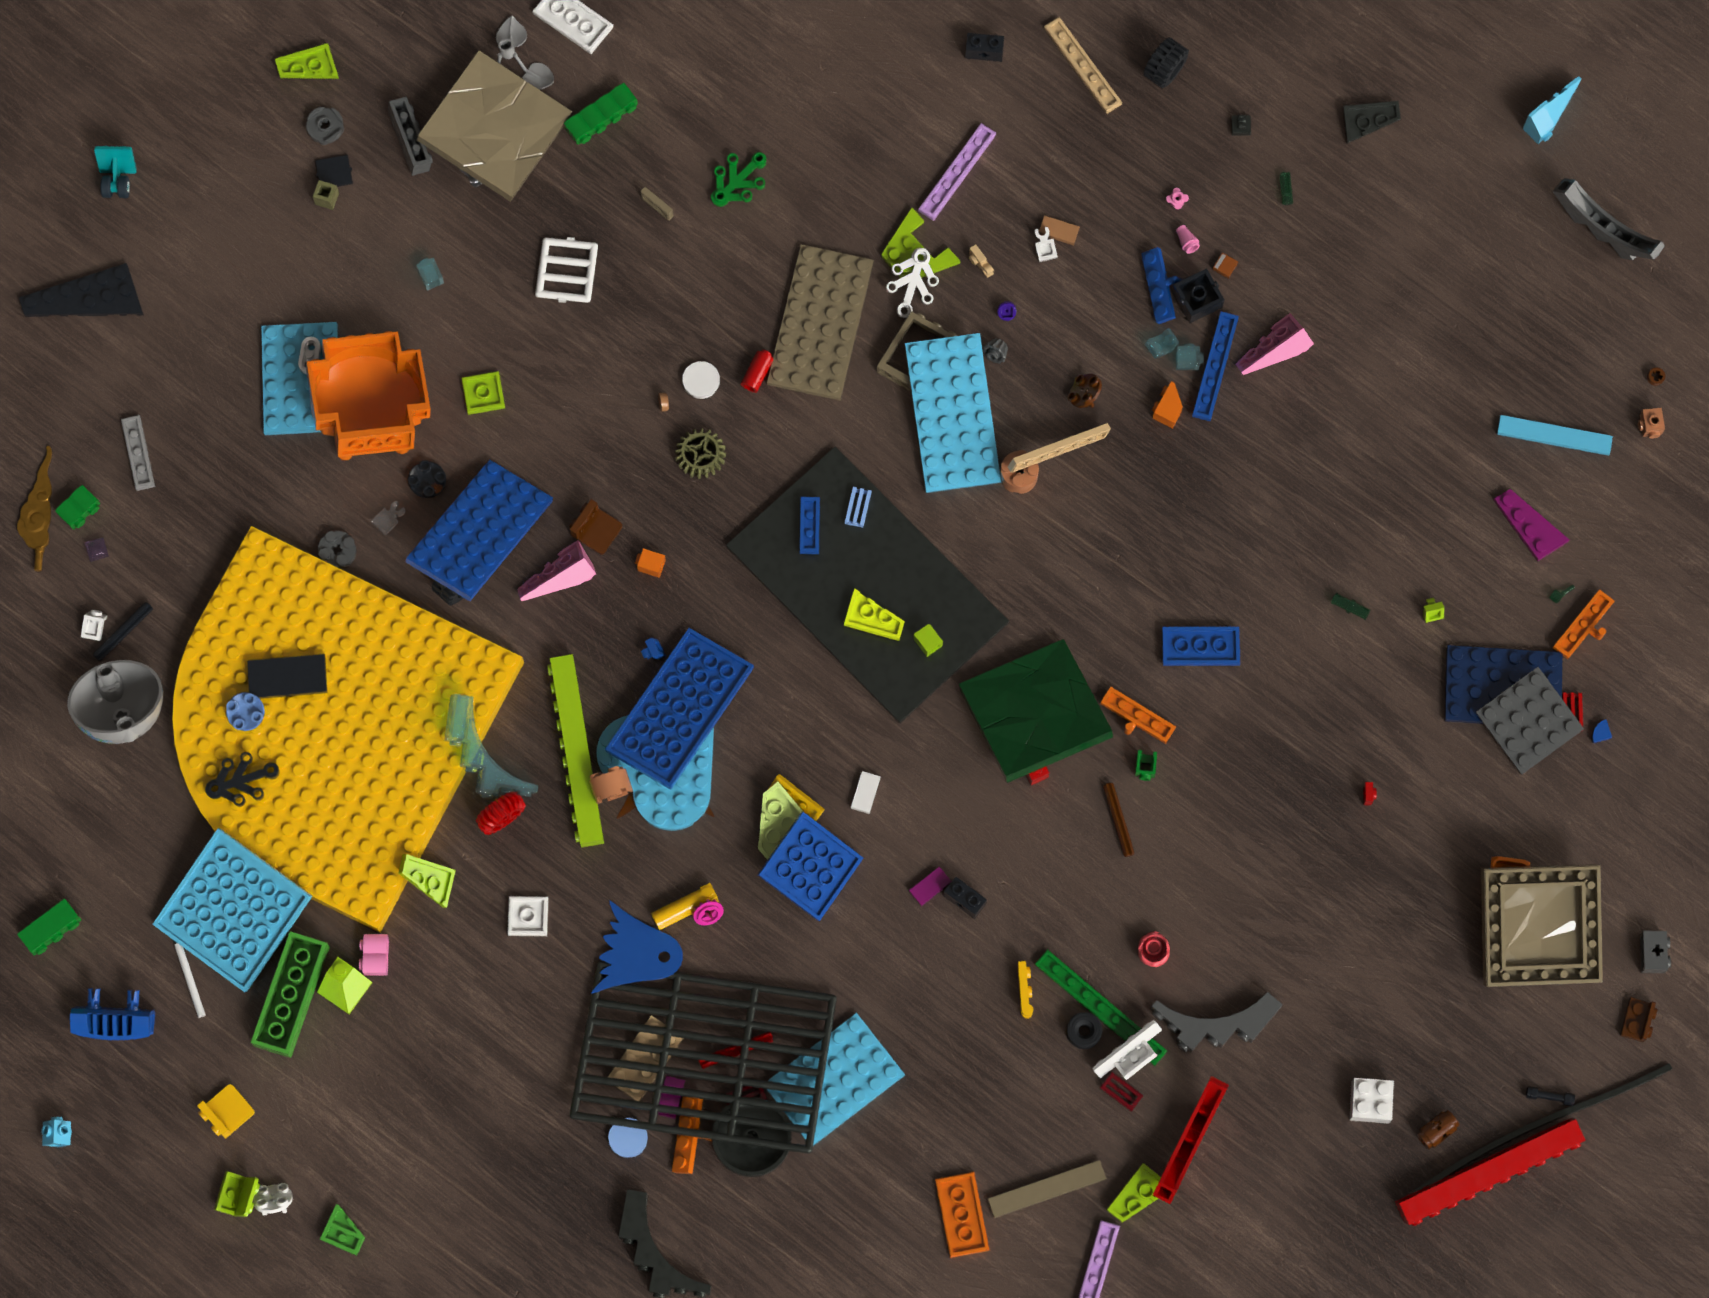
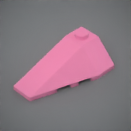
[1235,313,1314,375]
[517,540,596,601]

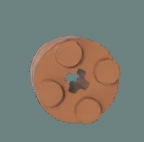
[1000,450,1039,494]
[589,766,633,804]

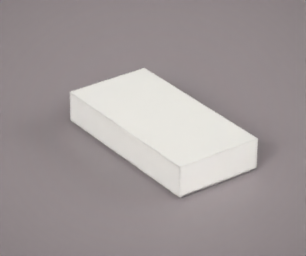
[851,771,881,814]

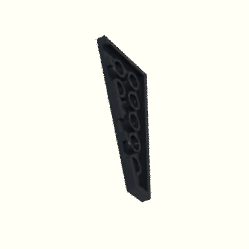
[19,263,144,317]

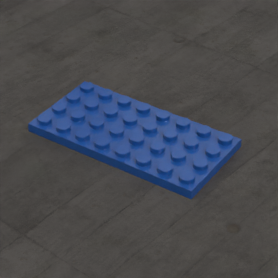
[406,460,553,601]
[605,628,754,790]

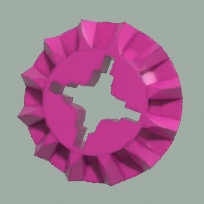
[692,899,723,925]

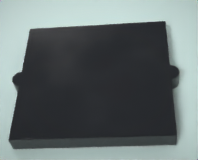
[316,155,353,187]

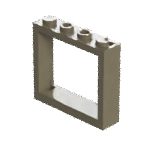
[877,311,958,391]

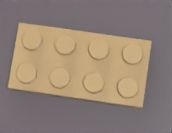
[608,1015,684,1101]

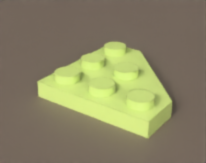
[758,782,803,860]

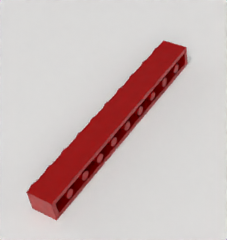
[1395,1118,1586,1226]

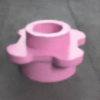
[1166,188,1189,209]

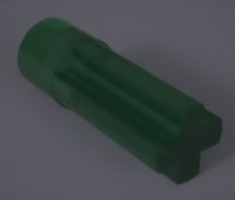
[1280,172,1293,205]

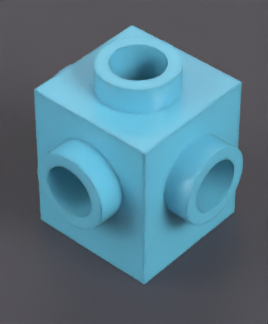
[42,1117,72,1147]

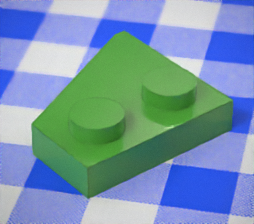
[320,1204,365,1256]

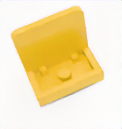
[197,1084,255,1139]

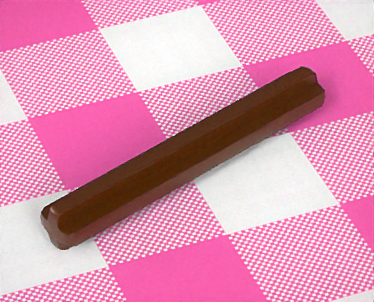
[1103,783,1134,857]

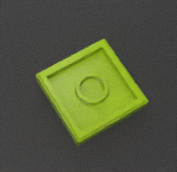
[462,371,505,415]

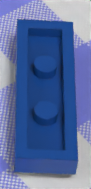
[800,497,820,554]

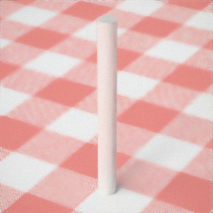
[174,943,206,1018]

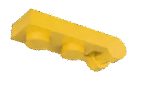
[1017,961,1033,1019]

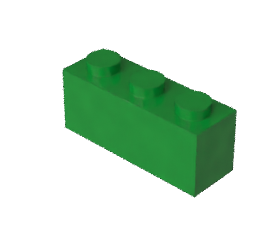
[17,899,82,956]

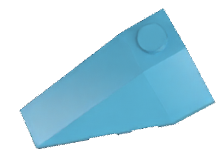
[1523,76,1581,144]

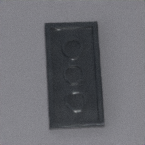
[247,654,328,699]

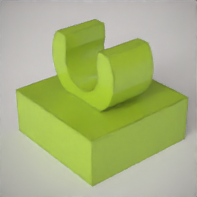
[1423,598,1444,623]

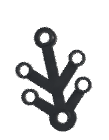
[205,752,280,807]

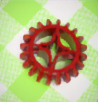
[476,791,526,835]

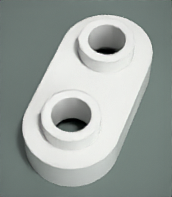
[298,337,321,375]

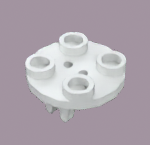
[253,1183,293,1215]

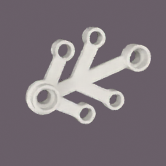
[886,248,939,318]

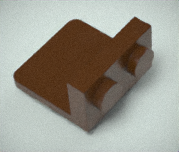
[569,499,623,555]

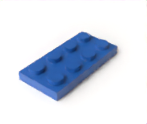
[1162,627,1240,666]

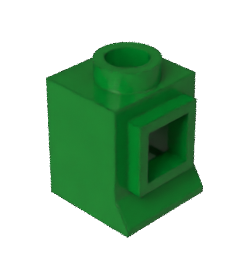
[1135,750,1157,781]

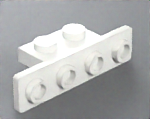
[1092,1020,1162,1080]

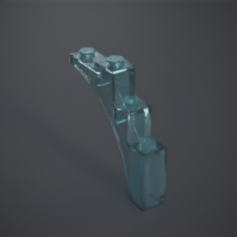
[444,694,538,799]

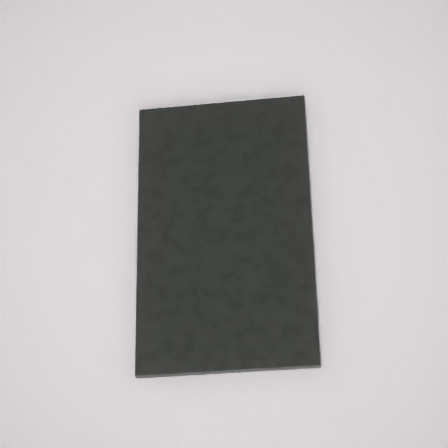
[726,447,1009,724]

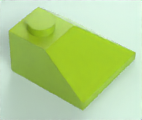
[317,957,372,1014]

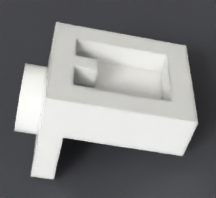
[81,610,107,641]

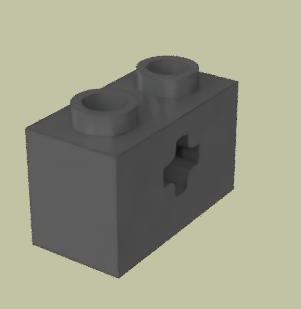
[1640,931,1671,973]

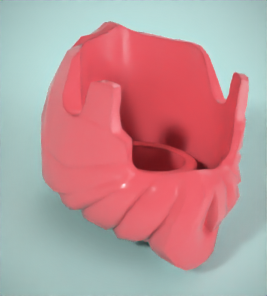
[1138,931,1170,967]

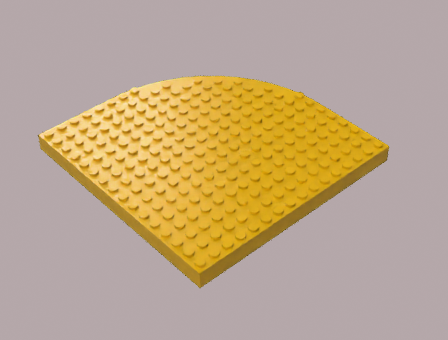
[172,526,524,933]

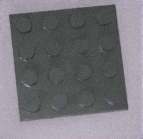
[1475,667,1584,775]

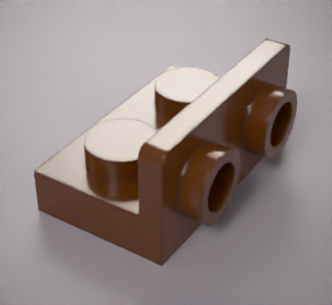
[1620,997,1658,1042]

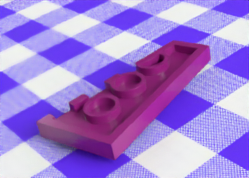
[1494,489,1569,562]

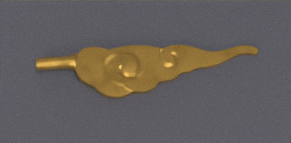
[17,446,52,572]

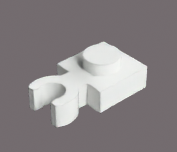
[1035,227,1058,262]

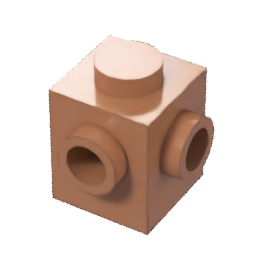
[1638,408,1665,438]

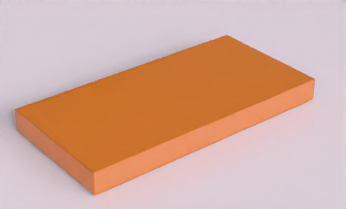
[935,1172,989,1258]

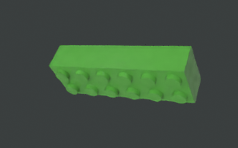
[251,931,330,1058]

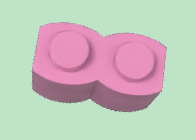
[359,934,389,975]

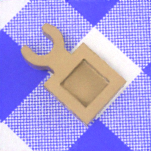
[969,244,994,278]

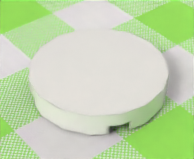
[683,361,720,399]

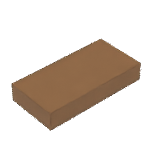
[1039,216,1080,246]

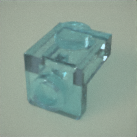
[1145,328,1179,359]

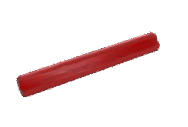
[699,1032,774,1069]

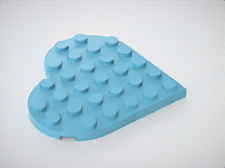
[597,715,714,831]

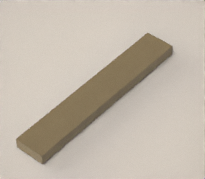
[988,1160,1107,1218]

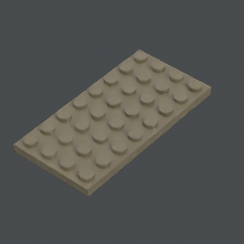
[767,244,874,401]

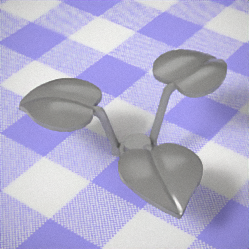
[496,16,554,90]

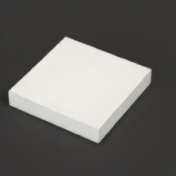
[508,896,548,936]

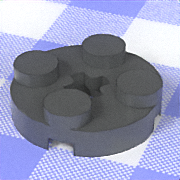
[306,107,344,145]
[318,531,357,569]

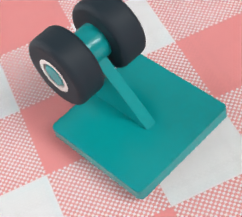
[94,146,137,198]

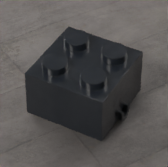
[1172,268,1224,323]

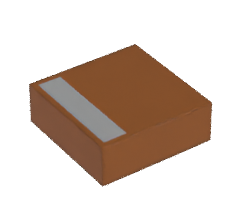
[1212,252,1238,279]

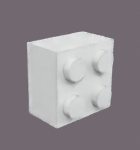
[1350,1078,1394,1124]

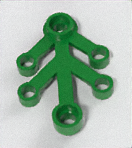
[711,152,767,207]

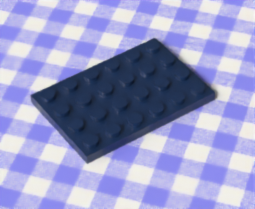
[1445,645,1563,724]

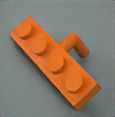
[1553,589,1615,660]
[1100,687,1176,744]
[672,1096,712,1174]

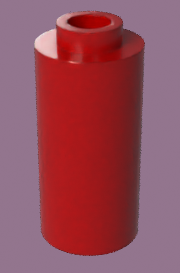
[740,350,774,393]

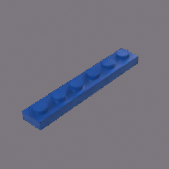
[1192,312,1239,421]

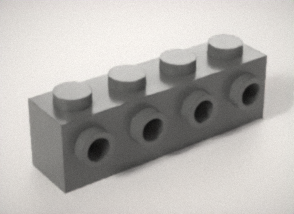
[387,97,433,176]

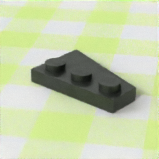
[1343,101,1401,144]

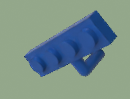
[1141,247,1184,324]

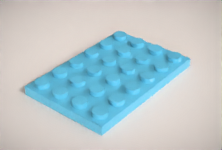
[262,322,338,435]
[766,1013,905,1146]

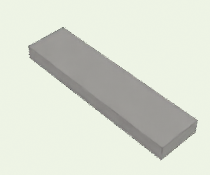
[121,415,155,491]

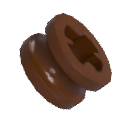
[1647,367,1665,386]

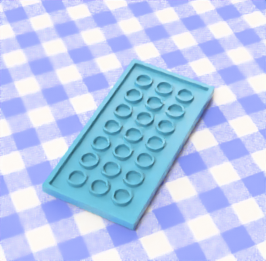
[905,333,1001,493]

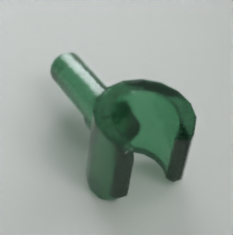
[1549,585,1575,603]

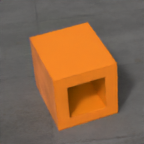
[635,548,666,578]

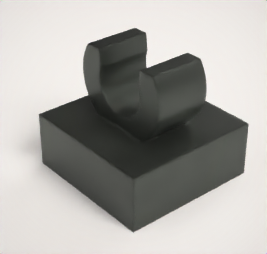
[1231,115,1251,136]

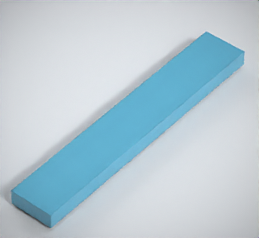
[1497,415,1613,456]

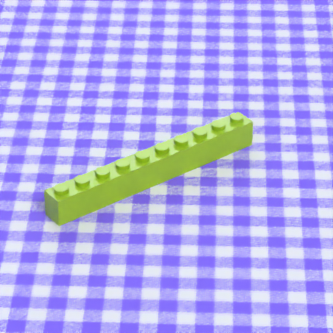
[547,654,604,848]

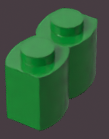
[55,485,101,530]

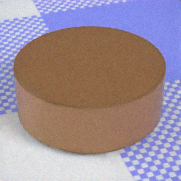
[658,392,669,412]

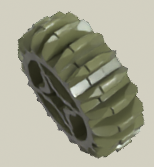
[675,428,726,479]

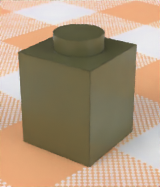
[313,180,339,210]

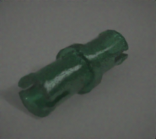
[1331,592,1371,620]

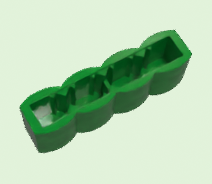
[564,83,638,145]

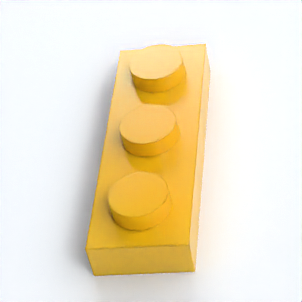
[768,774,825,822]

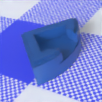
[1592,719,1612,743]

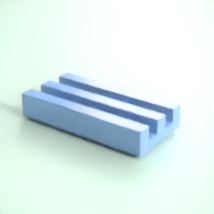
[845,487,872,528]

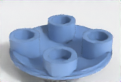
[226,692,265,731]

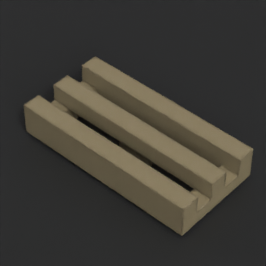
[641,187,674,221]

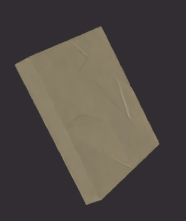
[417,51,572,202]
[1481,864,1603,987]

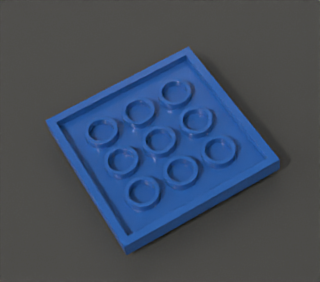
[757,812,863,921]

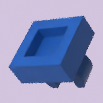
[641,638,666,660]

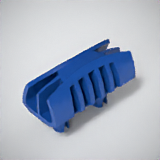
[70,988,155,1040]

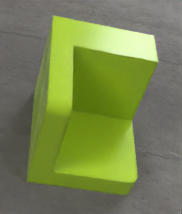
[913,624,943,657]

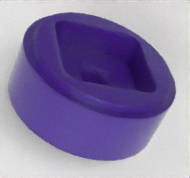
[998,301,1017,321]

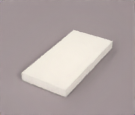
[533,0,613,54]

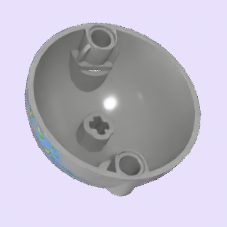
[67,660,163,744]

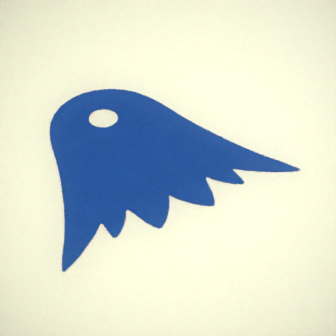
[591,901,683,994]

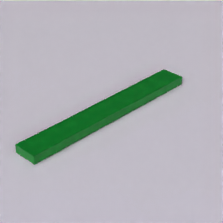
[1035,949,1167,1067]

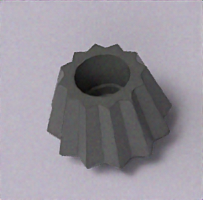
[982,338,1008,364]

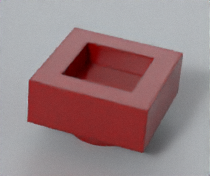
[1363,782,1377,805]

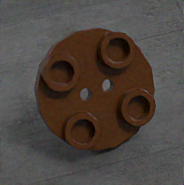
[1067,373,1102,408]

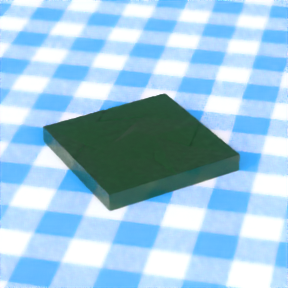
[959,639,1113,783]

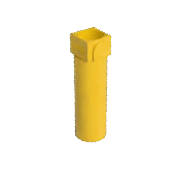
[651,883,719,930]

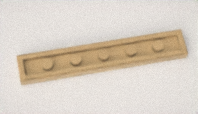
[1044,17,1122,114]
[1008,423,1111,473]

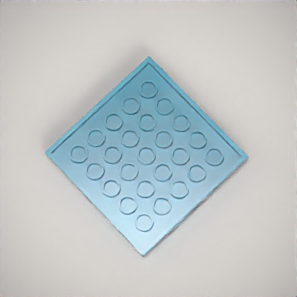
[152,828,312,992]

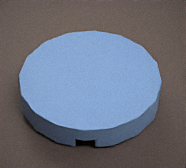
[608,1118,648,1158]

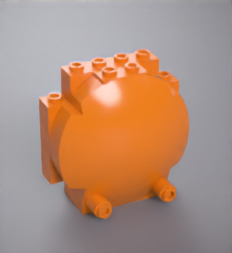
[306,331,431,460]

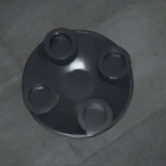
[408,460,446,498]

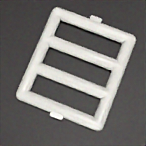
[535,237,598,303]

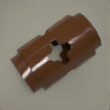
[1416,1110,1460,1150]

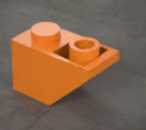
[1152,381,1183,429]

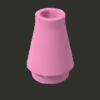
[1176,225,1200,254]

